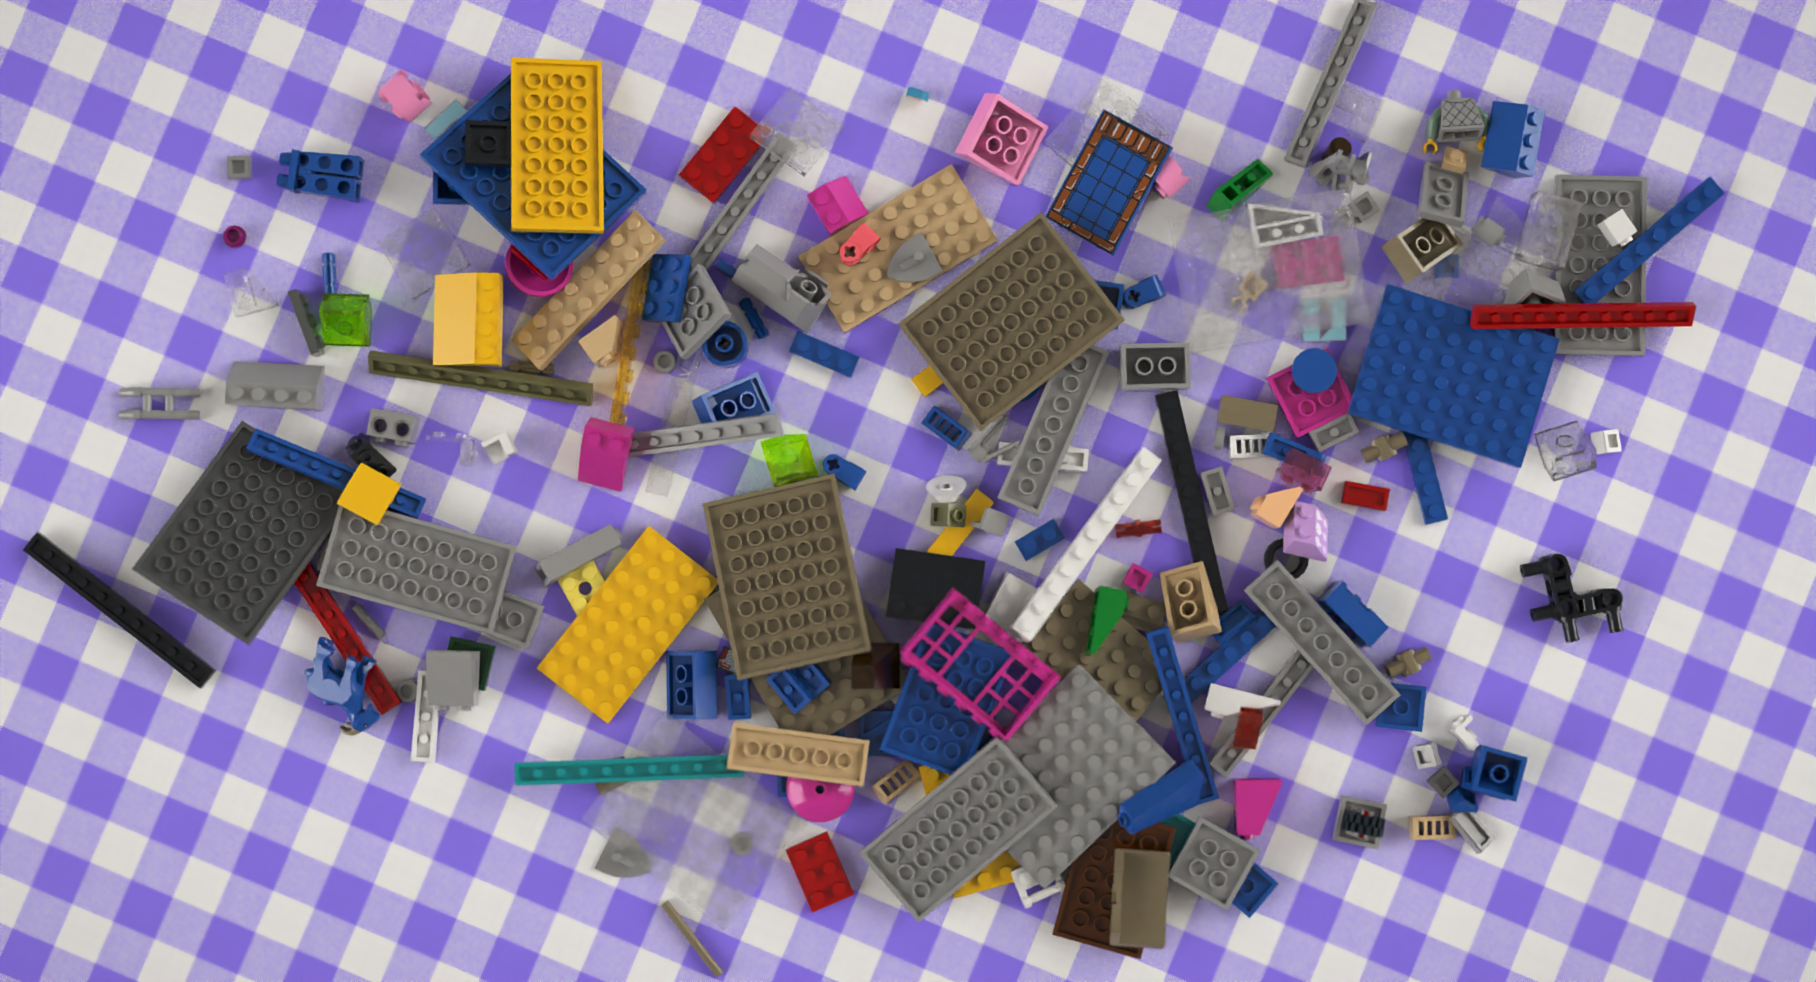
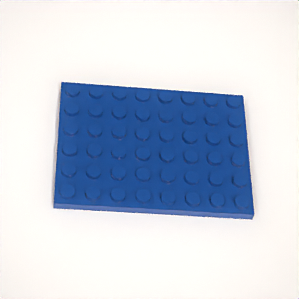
[420,73,647,281]
[1346,284,1560,468]

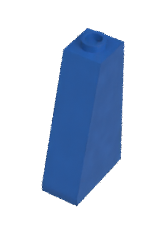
[1118,760,1204,834]

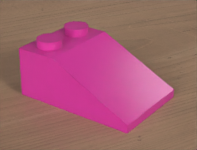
[578,417,635,492]

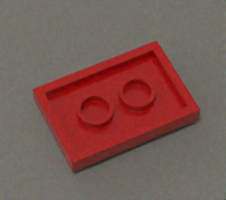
[785,831,854,913]

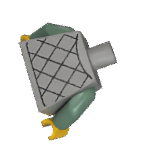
[1422,90,1489,154]

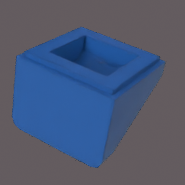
[1447,786,1479,812]

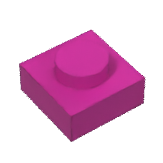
[1122,563,1153,593]

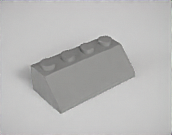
[225,361,325,411]

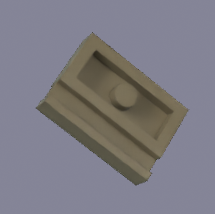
[1121,592,1166,632]

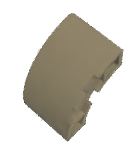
[1110,849,1170,949]

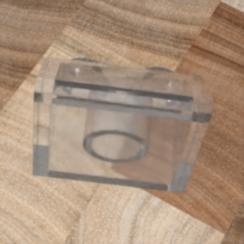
[1534,421,1597,482]

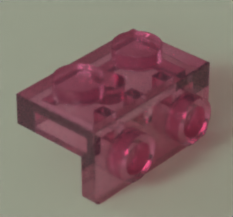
[1275,447,1332,493]

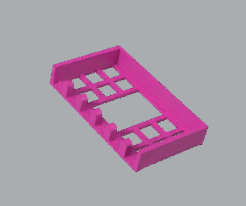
[900,588,1060,741]

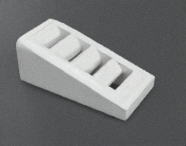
[1227,434,1269,459]

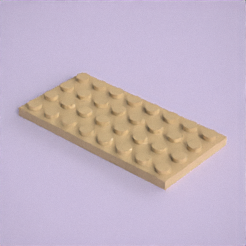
[798,164,998,333]

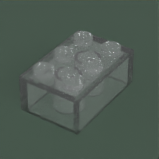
[1514,190,1582,272]

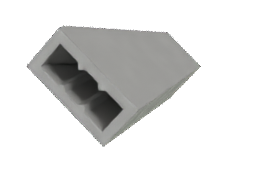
[534,524,622,588]

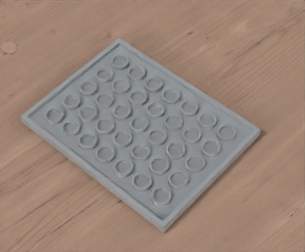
[1001,663,1176,889]

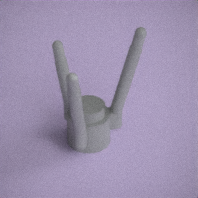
[967,416,1020,463]

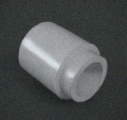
[1471,215,1506,248]

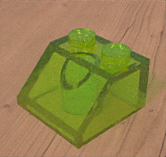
[319,293,372,347]
[760,434,819,487]

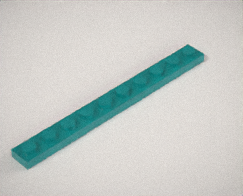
[514,754,745,786]

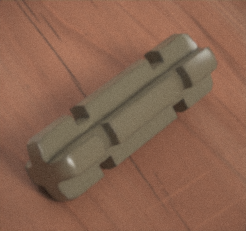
[509,361,554,375]

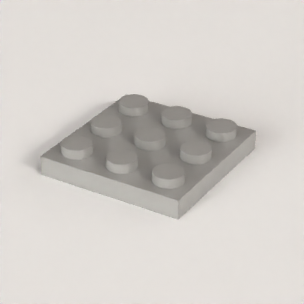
[662,264,731,360]
[1169,816,1260,911]

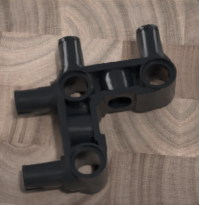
[1520,554,1624,643]

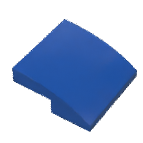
[766,664,832,714]

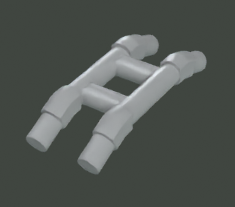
[118,387,200,420]

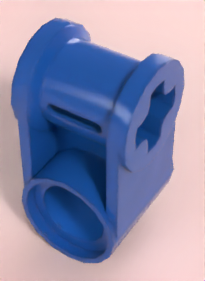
[1122,274,1166,310]
[823,454,867,491]

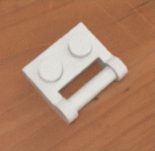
[1010,866,1065,909]

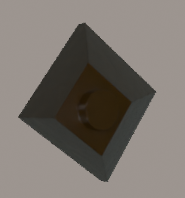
[851,643,900,689]

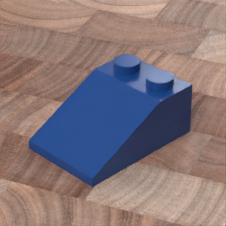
[691,372,776,423]

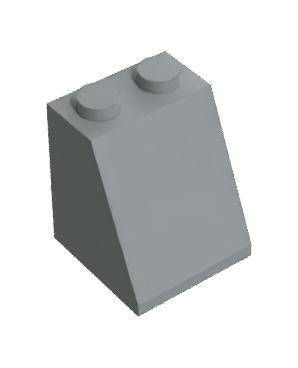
[425,650,480,711]

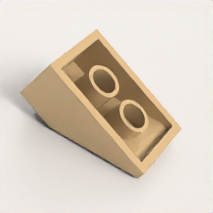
[1159,561,1222,643]

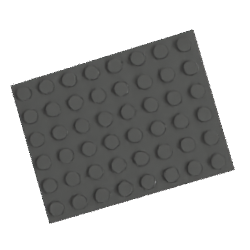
[132,421,343,646]

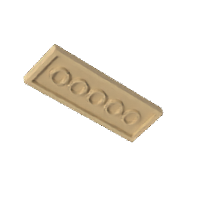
[727,723,869,787]

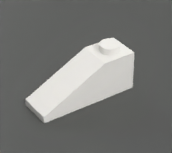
[1204,683,1281,719]

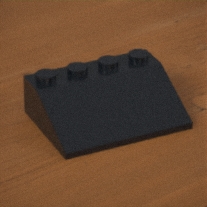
[886,548,985,629]

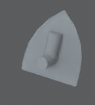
[886,232,943,282]
[595,827,652,878]

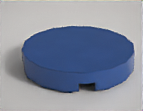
[1291,348,1337,393]

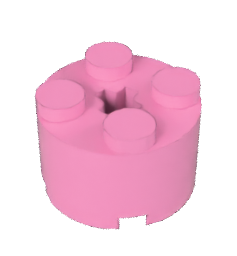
[378,69,432,122]
[1154,156,1190,199]

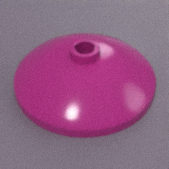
[505,244,573,297]
[786,777,855,822]

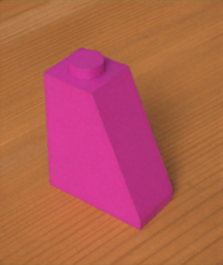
[1233,778,1282,839]

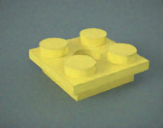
[558,561,605,616]

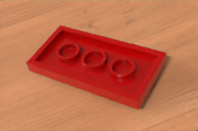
[679,106,770,204]

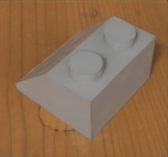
[1504,268,1566,330]

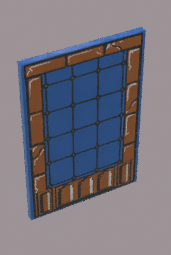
[1045,109,1174,256]

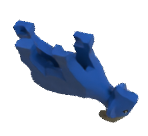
[304,637,380,736]

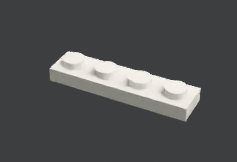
[997,442,1089,473]
[411,670,440,763]

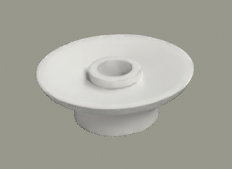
[926,475,966,503]

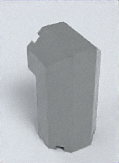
[732,244,832,333]

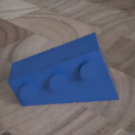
[1317,580,1389,647]

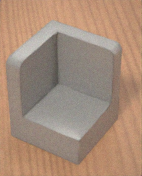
[970,507,1010,537]

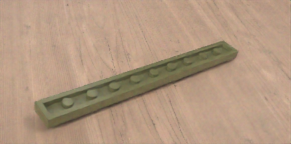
[368,350,593,406]

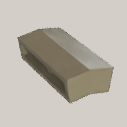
[1216,395,1278,432]

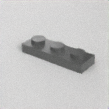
[287,289,325,357]

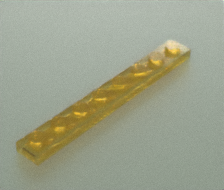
[609,259,651,426]

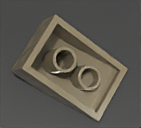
[1381,218,1463,284]

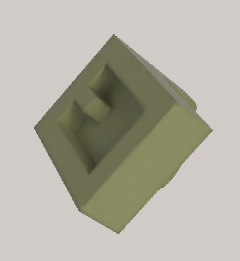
[930,503,966,527]

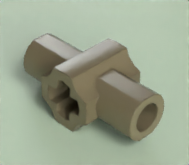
[1360,432,1408,464]
[1384,646,1432,679]

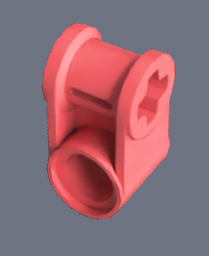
[840,223,881,266]

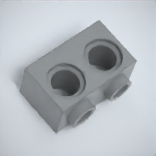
[366,408,420,447]

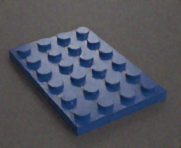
[879,623,1011,775]

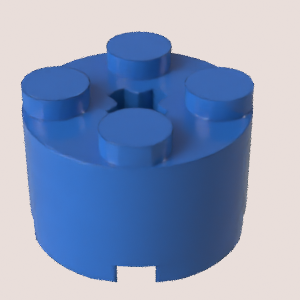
[702,321,749,368]

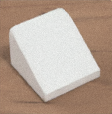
[1590,429,1621,455]

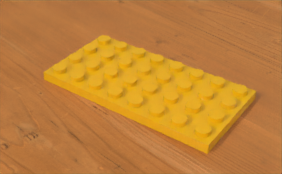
[511,57,604,234]
[536,526,718,724]

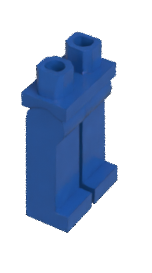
[276,149,365,203]

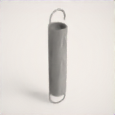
[349,598,389,644]

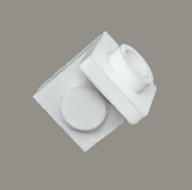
[1449,714,1479,751]

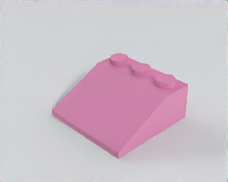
[955,93,1049,186]

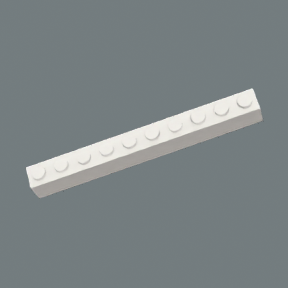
[1008,447,1162,643]

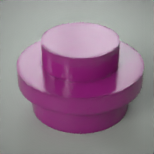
[223,225,246,248]

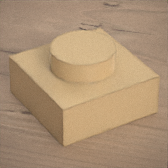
[1441,146,1468,174]

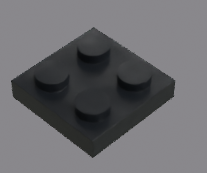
[465,120,511,168]

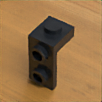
[345,432,397,478]

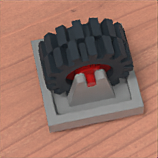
[1332,795,1387,849]

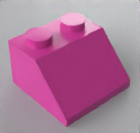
[807,176,869,237]

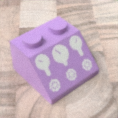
[1283,501,1328,562]

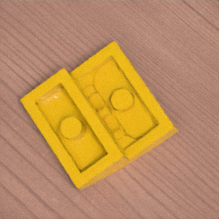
[337,463,402,525]

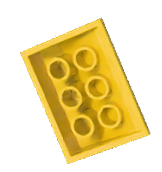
[433,273,504,367]

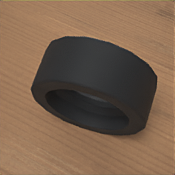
[1264,538,1309,579]

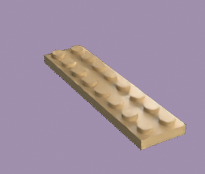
[512,210,666,371]

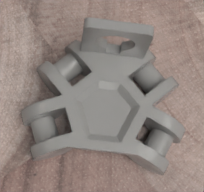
[1309,149,1372,193]

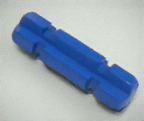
[322,253,337,297]
[739,298,769,340]

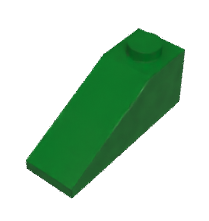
[1206,159,1273,221]
[1085,586,1129,656]

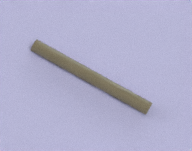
[661,900,724,978]

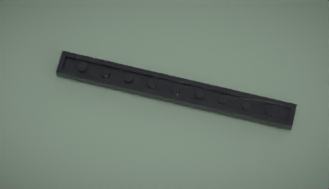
[1155,390,1228,612]
[23,532,217,689]

